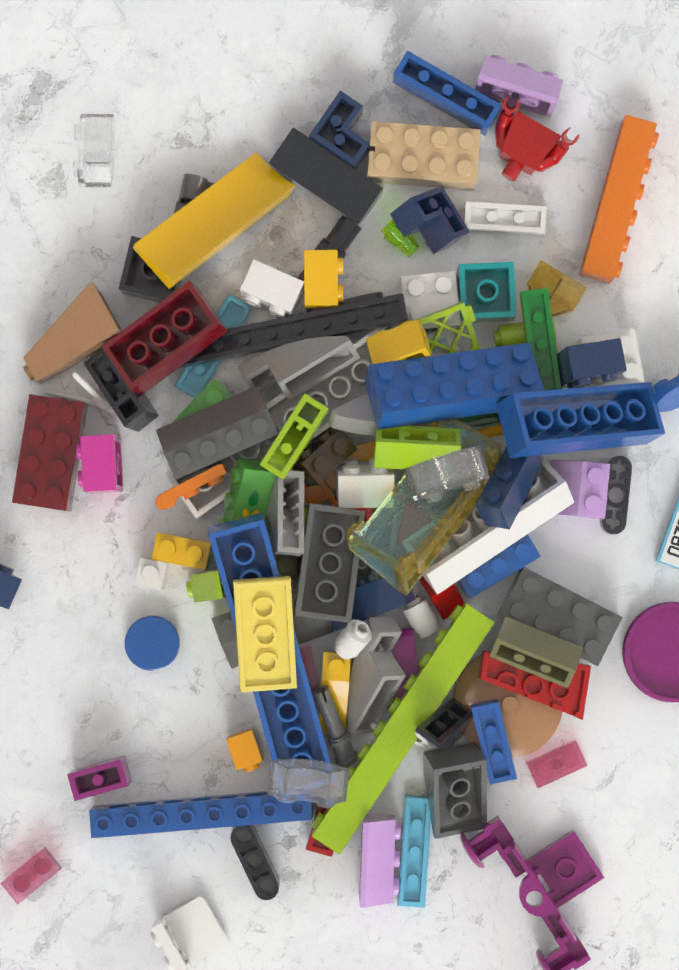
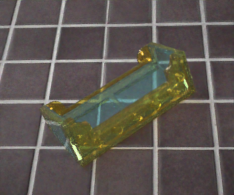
[346,419,502,596]

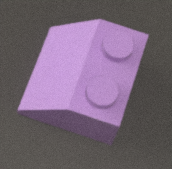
[551,460,610,519]

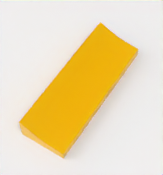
[133,152,295,289]

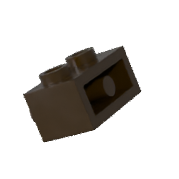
[292,429,358,487]

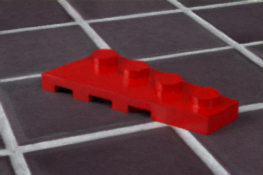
[478,650,591,720]

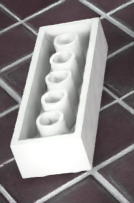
[401,455,574,594]

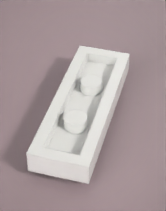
[464,201,547,235]

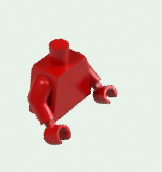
[495,94,580,182]

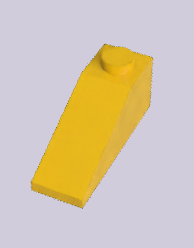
[319,650,351,733]

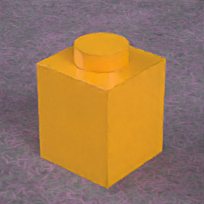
[226,728,264,772]

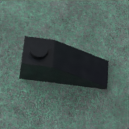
[84,348,159,432]
[415,698,473,748]

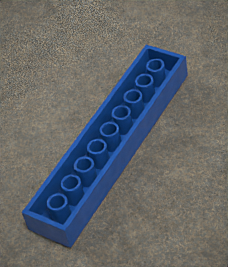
[208,512,336,796]

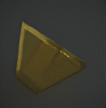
[527,260,587,317]

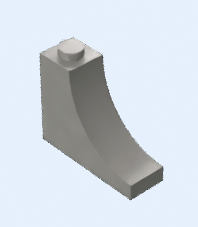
[266,471,304,556]

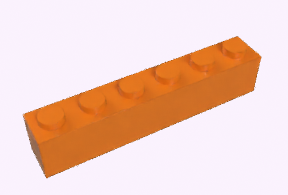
[579,115,659,284]

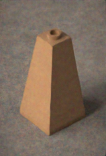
[23,282,122,384]

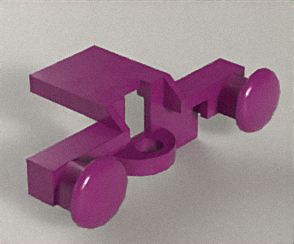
[460,816,605,970]

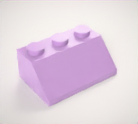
[475,55,563,117]
[359,814,401,908]

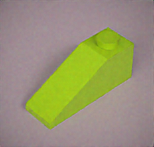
[260,394,329,480]
[374,426,461,469]
[186,571,226,603]

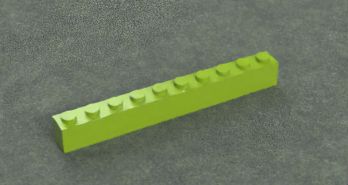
[311,602,495,855]

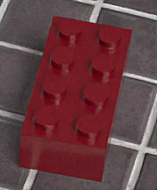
[101,280,228,396]
[12,394,88,512]

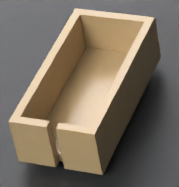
[368,121,481,190]

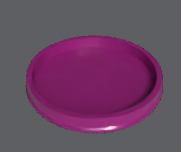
[622,602,679,703]

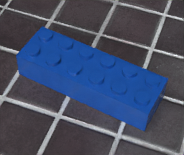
[365,343,544,430]
[496,382,666,458]

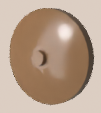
[453,650,562,758]

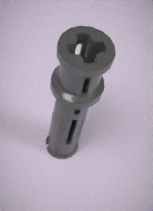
[312,685,359,767]

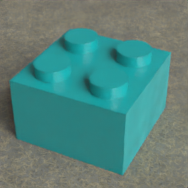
[457,262,516,323]

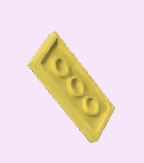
[233,576,297,692]

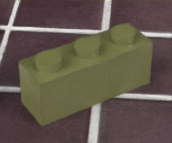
[489,616,583,688]

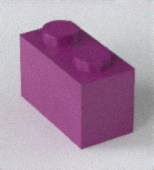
[67,755,132,801]

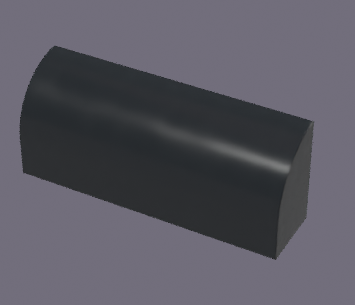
[269,127,383,224]

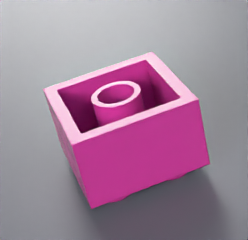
[76,434,123,494]

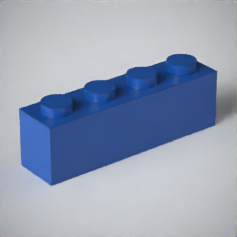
[392,50,502,136]

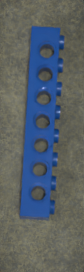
[89,788,313,838]

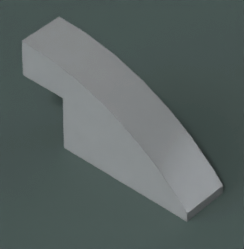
[237,336,360,401]
[329,393,451,436]
[347,616,406,734]

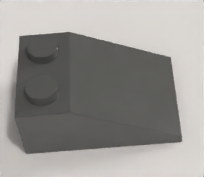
[423,742,487,839]

